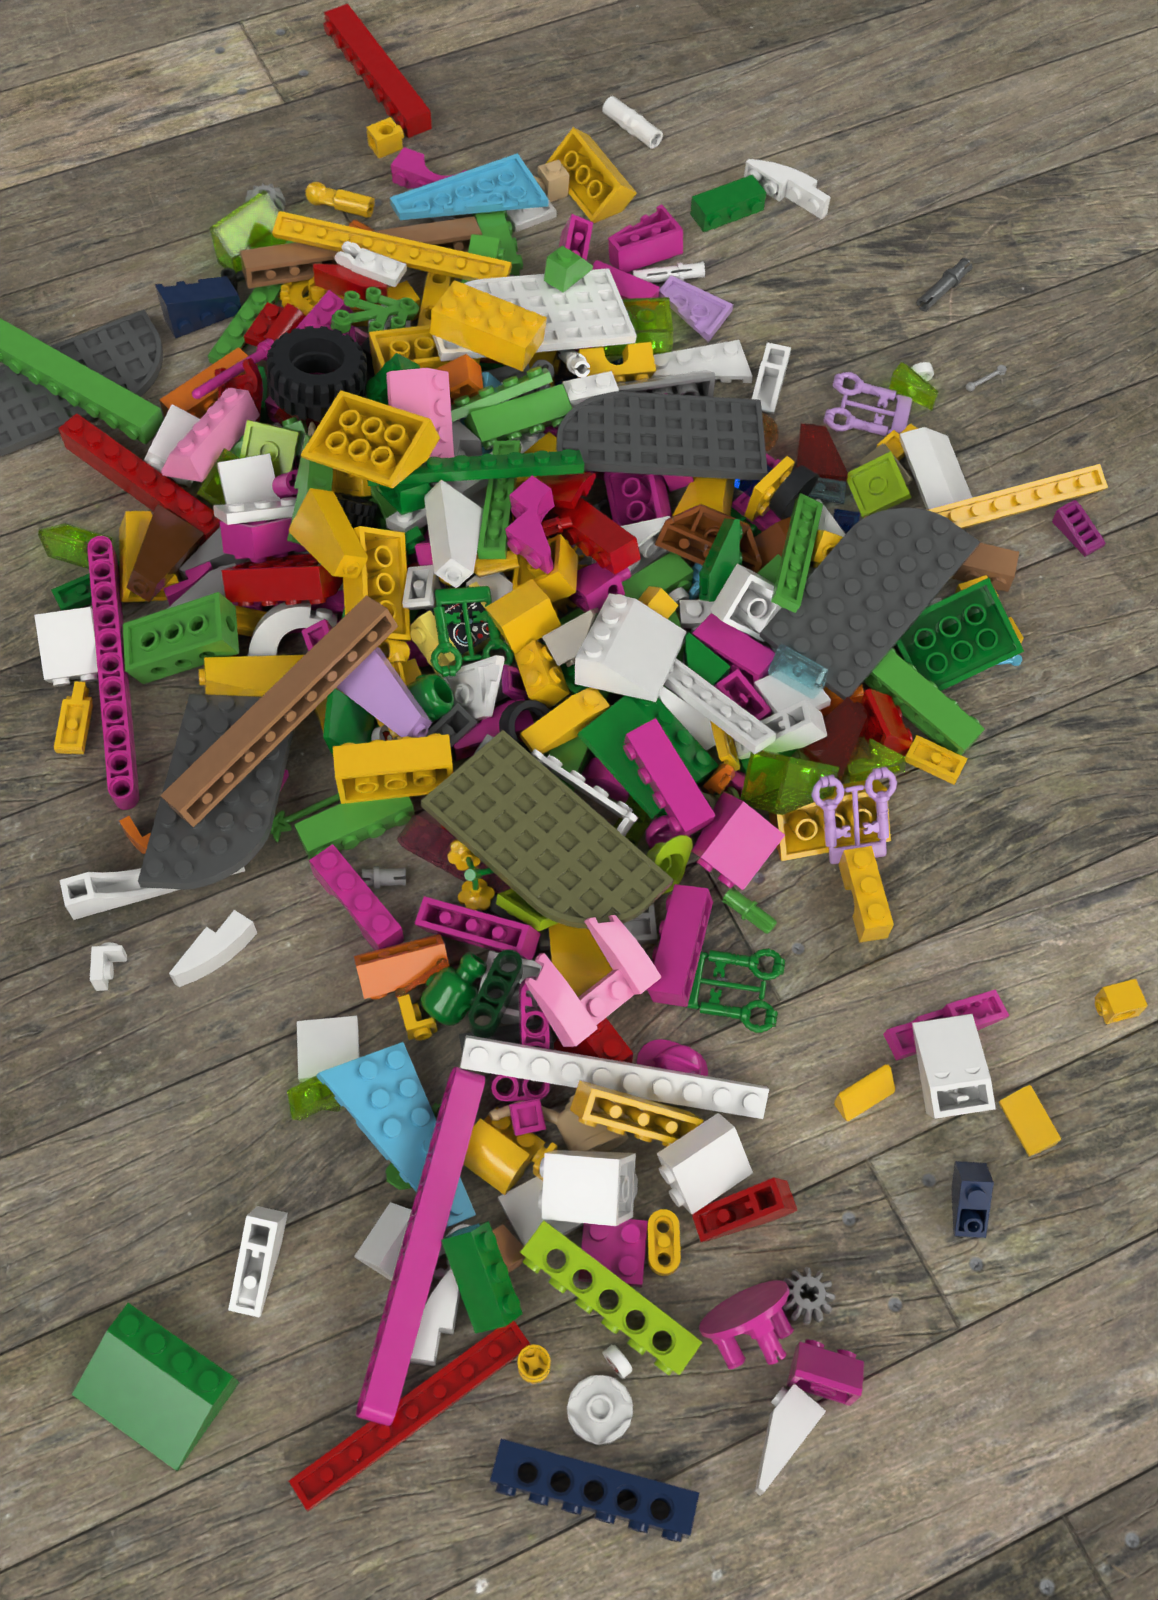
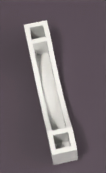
[60,867,245,920]

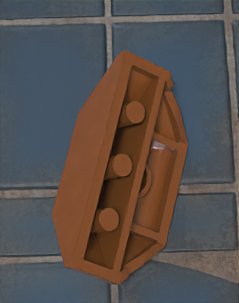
[655,504,763,573]

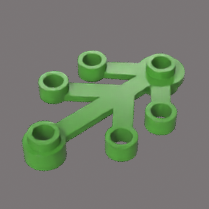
[330,287,419,333]

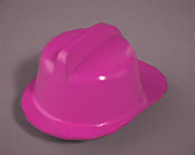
[637,1039,708,1076]

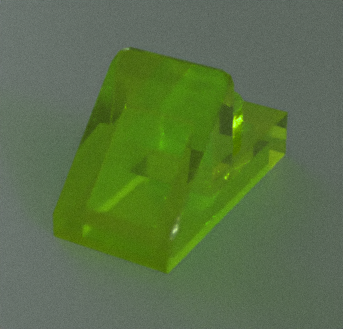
[847,739,906,783]
[287,1076,340,1121]

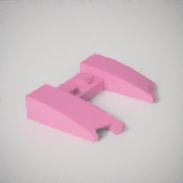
[525,915,661,1047]

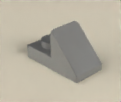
[452,420,482,457]

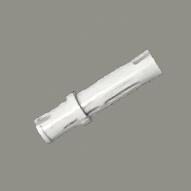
[632,262,705,283]
[558,349,590,377]

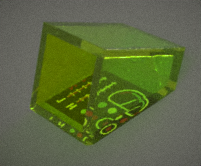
[740,750,839,815]

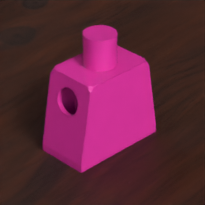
[568,562,631,612]

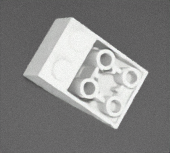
[912,1014,996,1119]

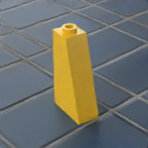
[672,477,735,517]
[288,488,368,579]
[119,511,179,602]
[198,655,304,697]

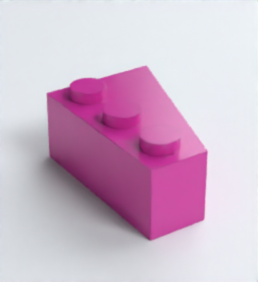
[608,204,683,273]

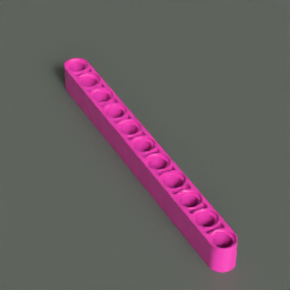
[87,536,140,810]
[356,1066,485,1426]

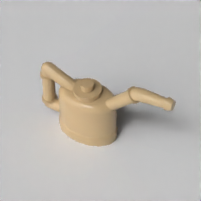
[489,1095,628,1152]

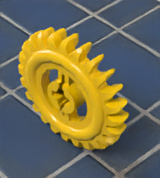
[280,277,344,316]

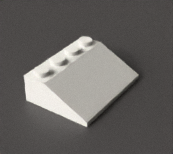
[575,593,687,702]

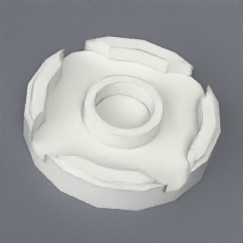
[567,1375,633,1445]

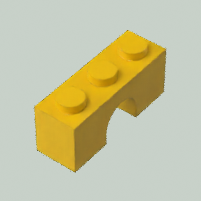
[577,342,656,383]
[839,846,894,943]

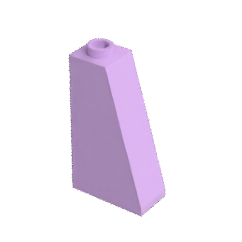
[336,647,432,738]

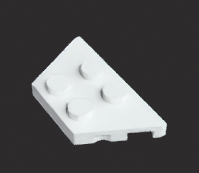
[438,655,504,721]

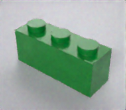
[690,174,766,233]
[441,1221,523,1334]

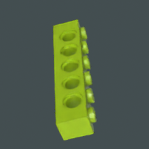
[520,1220,703,1376]

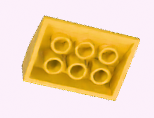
[301,390,440,489]

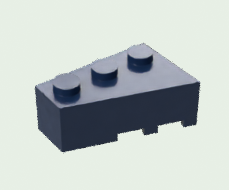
[155,276,241,339]

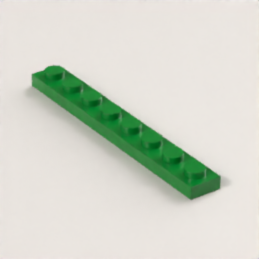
[367,449,584,486]

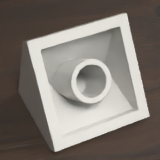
[354,1202,411,1281]

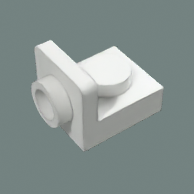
[90,942,127,991]

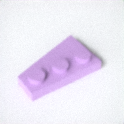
[659,276,733,342]

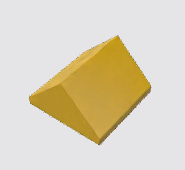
[485,579,561,655]

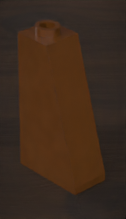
[126,504,204,603]

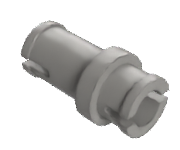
[362,866,406,889]

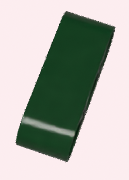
[468,949,523,1038]

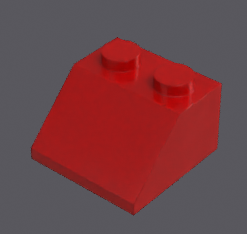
[856,689,913,764]
[551,1018,634,1089]

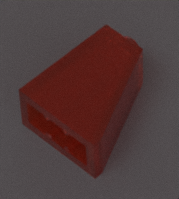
[795,423,848,493]
[800,697,868,784]

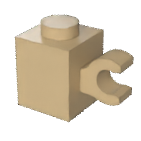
[533,160,569,202]

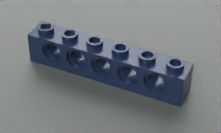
[490,1439,699,1543]

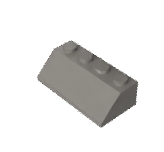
[617,370,716,397]

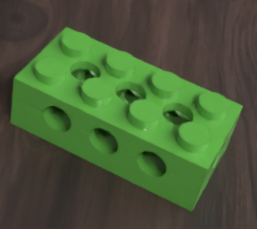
[123,592,239,684]

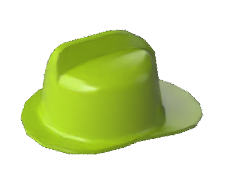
[646,835,693,895]

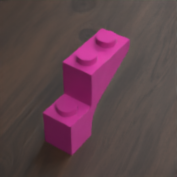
[505,475,554,574]

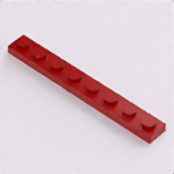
[289,1321,531,1512]

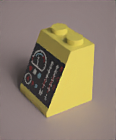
[410,581,490,675]

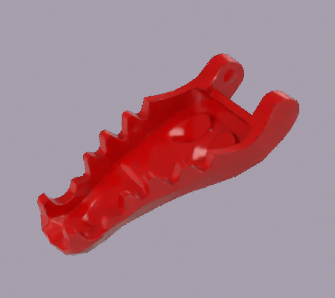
[215,358,263,435]

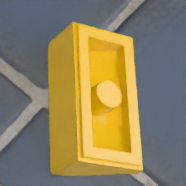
[834,1064,895,1121]
[998,1085,1061,1157]

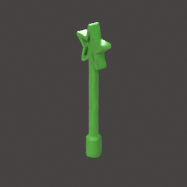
[270,792,340,842]

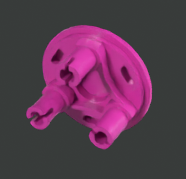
[699,1280,794,1369]

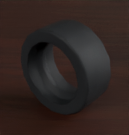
[499,700,550,753]

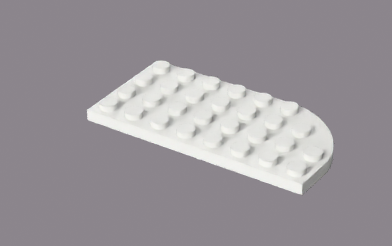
[432,268,637,362]

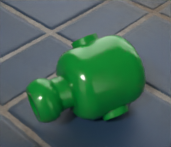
[407,674,454,722]
[421,952,487,1026]

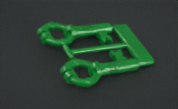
[430,586,514,677]
[686,948,786,1033]

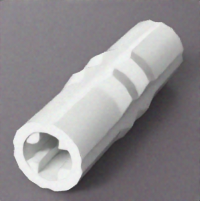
[603,96,663,149]

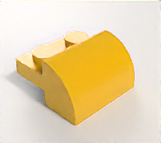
[463,1107,546,1195]

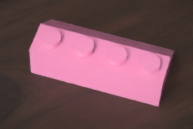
[386,368,454,484]
[161,388,260,482]

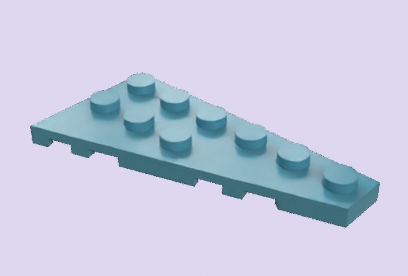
[390,153,549,220]
[316,1042,476,1228]

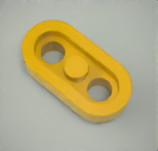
[647,1209,681,1276]

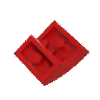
[536,472,596,509]

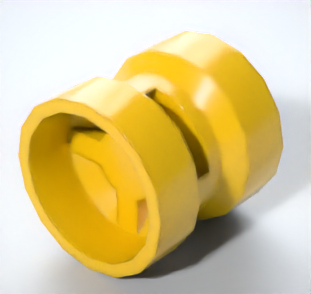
[517,1344,551,1384]

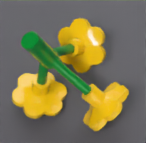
[447,839,495,911]

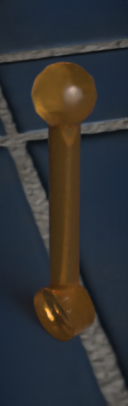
[395,958,449,998]

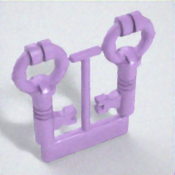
[824,372,912,436]
[811,767,897,864]

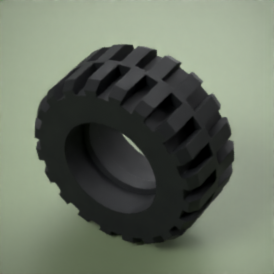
[267,326,367,422]

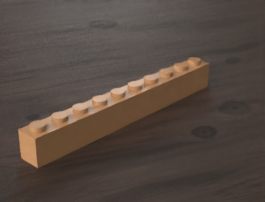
[240,216,482,289]
[160,595,398,828]

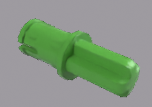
[722,887,777,934]

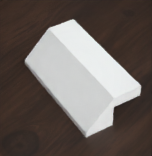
[900,427,972,510]

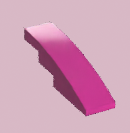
[883,989,1009,1061]

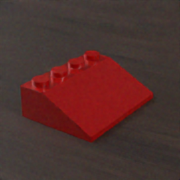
[221,554,343,607]

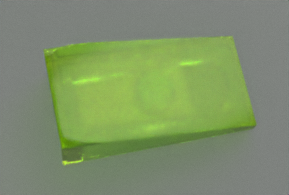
[889,362,939,410]

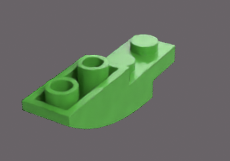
[287,435,333,545]

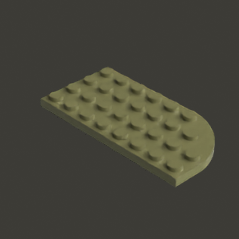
[421,730,673,929]

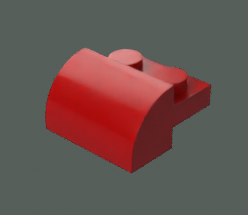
[244,302,306,347]

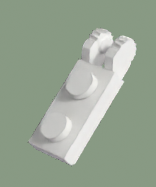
[335,241,407,287]

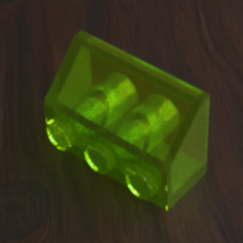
[210,190,288,272]
[600,297,674,356]

